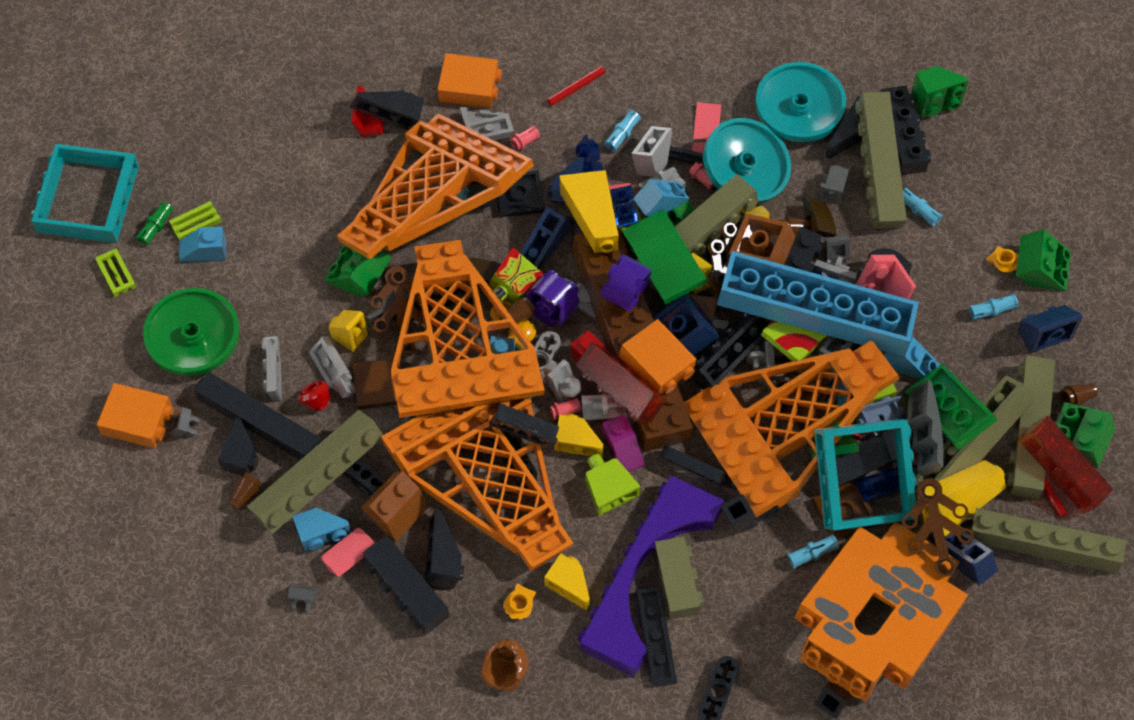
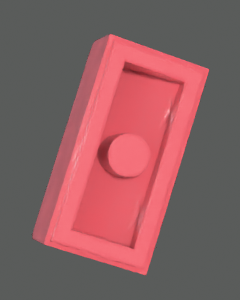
[321,528,375,577]

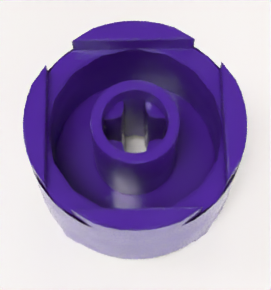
[599,254,652,312]
[525,270,579,327]

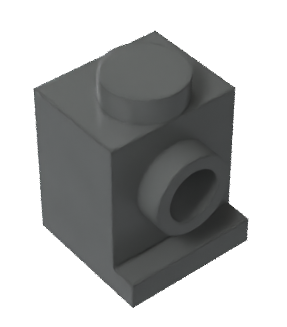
[818,165,849,203]

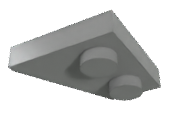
[460,107,514,141]

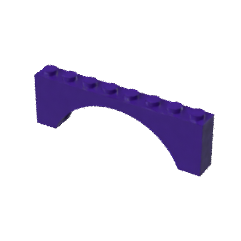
[578,476,724,677]

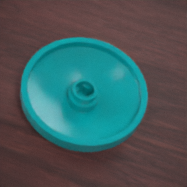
[755,62,846,142]
[703,118,791,204]

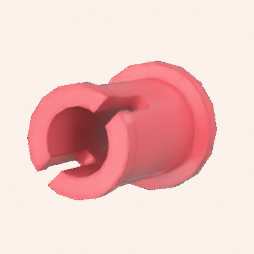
[510,126,540,151]
[689,163,714,190]
[549,398,581,421]

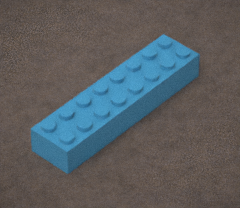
[717,251,919,356]

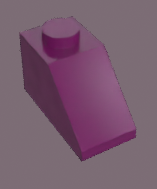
[602,414,645,472]

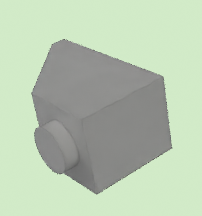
[631,126,672,177]

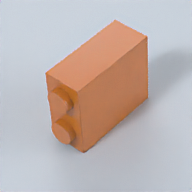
[438,53,502,108]
[619,319,697,397]
[97,383,174,449]

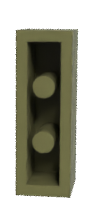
[654,537,703,620]

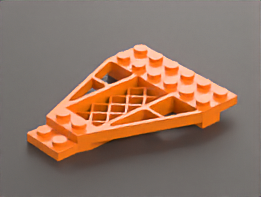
[337,113,534,259]
[391,240,545,418]
[684,340,899,518]
[381,397,573,571]

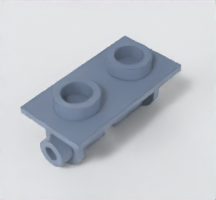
[855,396,904,424]

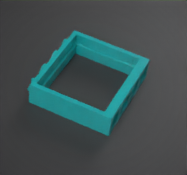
[31,144,139,243]
[814,419,917,530]

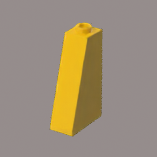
[559,170,618,253]
[918,460,1006,536]

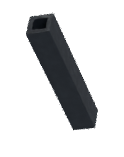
[195,372,324,460]

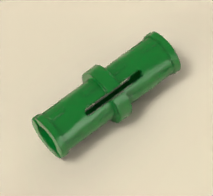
[136,201,174,246]

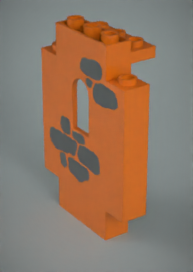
[795,522,968,703]

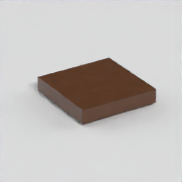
[353,358,402,410]
[811,480,877,541]

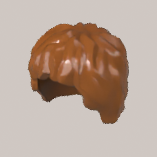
[481,639,529,691]

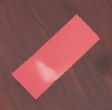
[692,102,721,153]

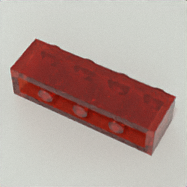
[576,342,667,423]
[1018,415,1113,514]

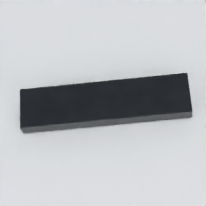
[635,586,677,688]

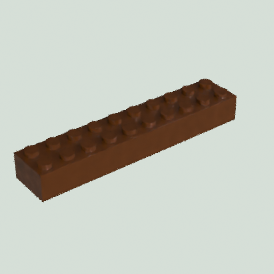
[572,226,693,452]

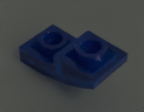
[609,185,639,227]

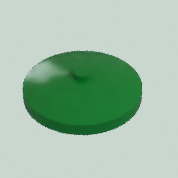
[143,288,240,376]

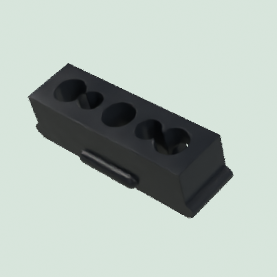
[489,403,559,449]
[343,459,386,496]

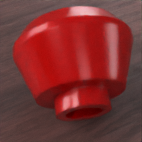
[298,381,330,412]

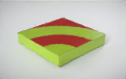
[761,321,828,362]

